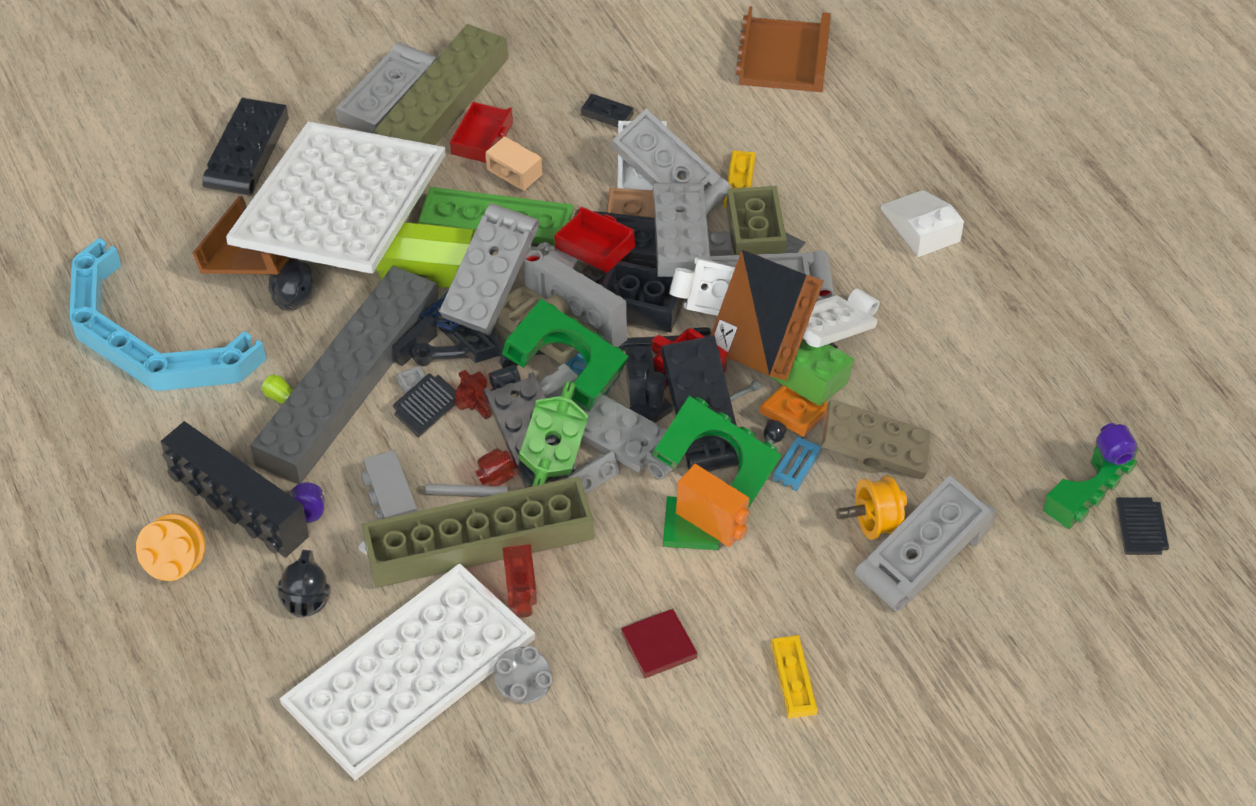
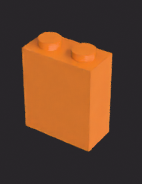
[676,464,750,548]

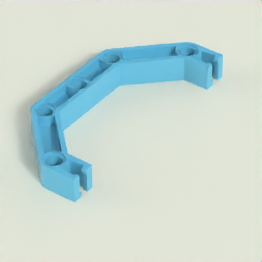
[69,238,267,391]

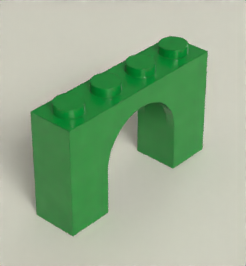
[502,299,628,412]
[652,396,782,509]

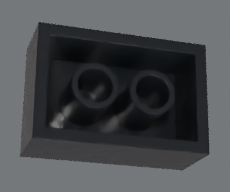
[602,261,684,333]

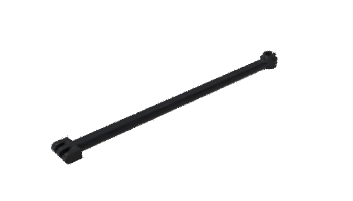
[412,327,711,366]

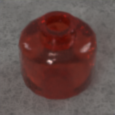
[475,448,517,487]

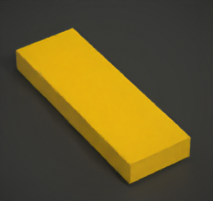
[724,150,756,208]
[770,635,818,719]

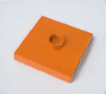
[759,385,828,437]

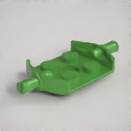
[519,382,588,486]

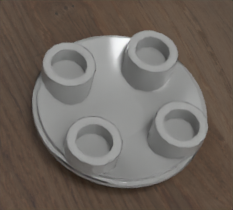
[494,646,553,703]

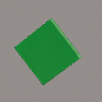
[663,496,719,550]

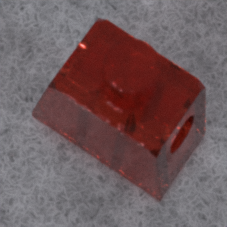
[502,544,537,618]

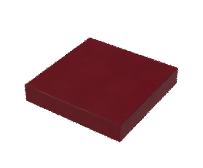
[621,609,698,679]

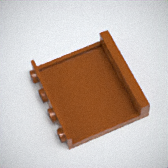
[736,6,831,92]

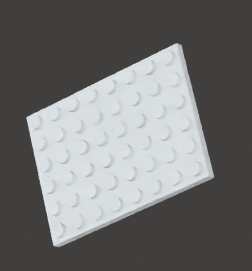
[226,122,446,274]

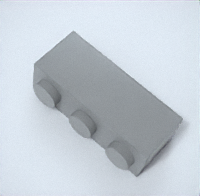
[361,450,417,520]

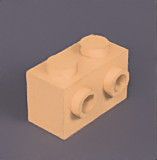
[486,136,542,191]

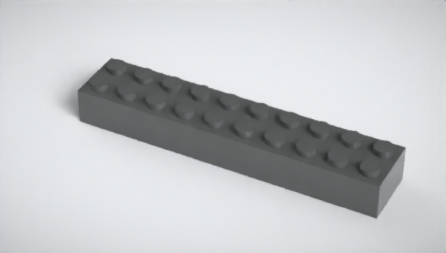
[250,266,438,484]

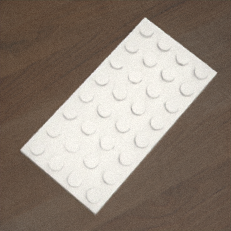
[280,563,535,780]

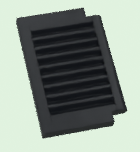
[392,373,463,437]
[1115,497,1169,555]

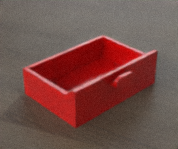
[450,102,513,163]
[554,206,635,272]

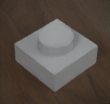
[708,231,731,256]

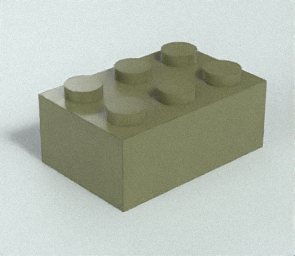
[726,186,787,255]

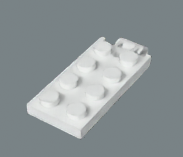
[669,257,736,316]
[803,288,880,347]

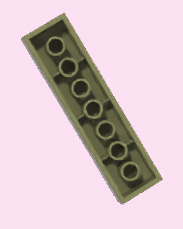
[372,24,508,145]
[361,476,594,588]

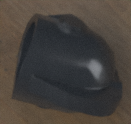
[268,258,315,311]
[278,550,331,617]

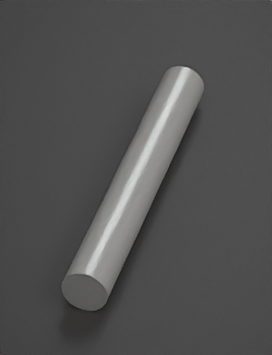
[425,484,508,497]

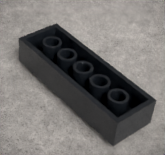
[160,421,309,558]

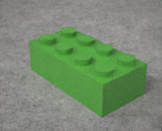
[763,338,855,406]

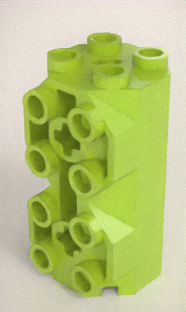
[375,222,476,288]

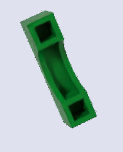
[1043,446,1138,529]

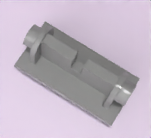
[563,450,620,494]

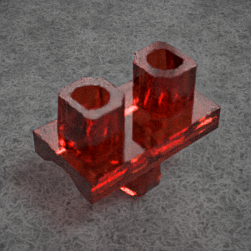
[455,370,493,420]

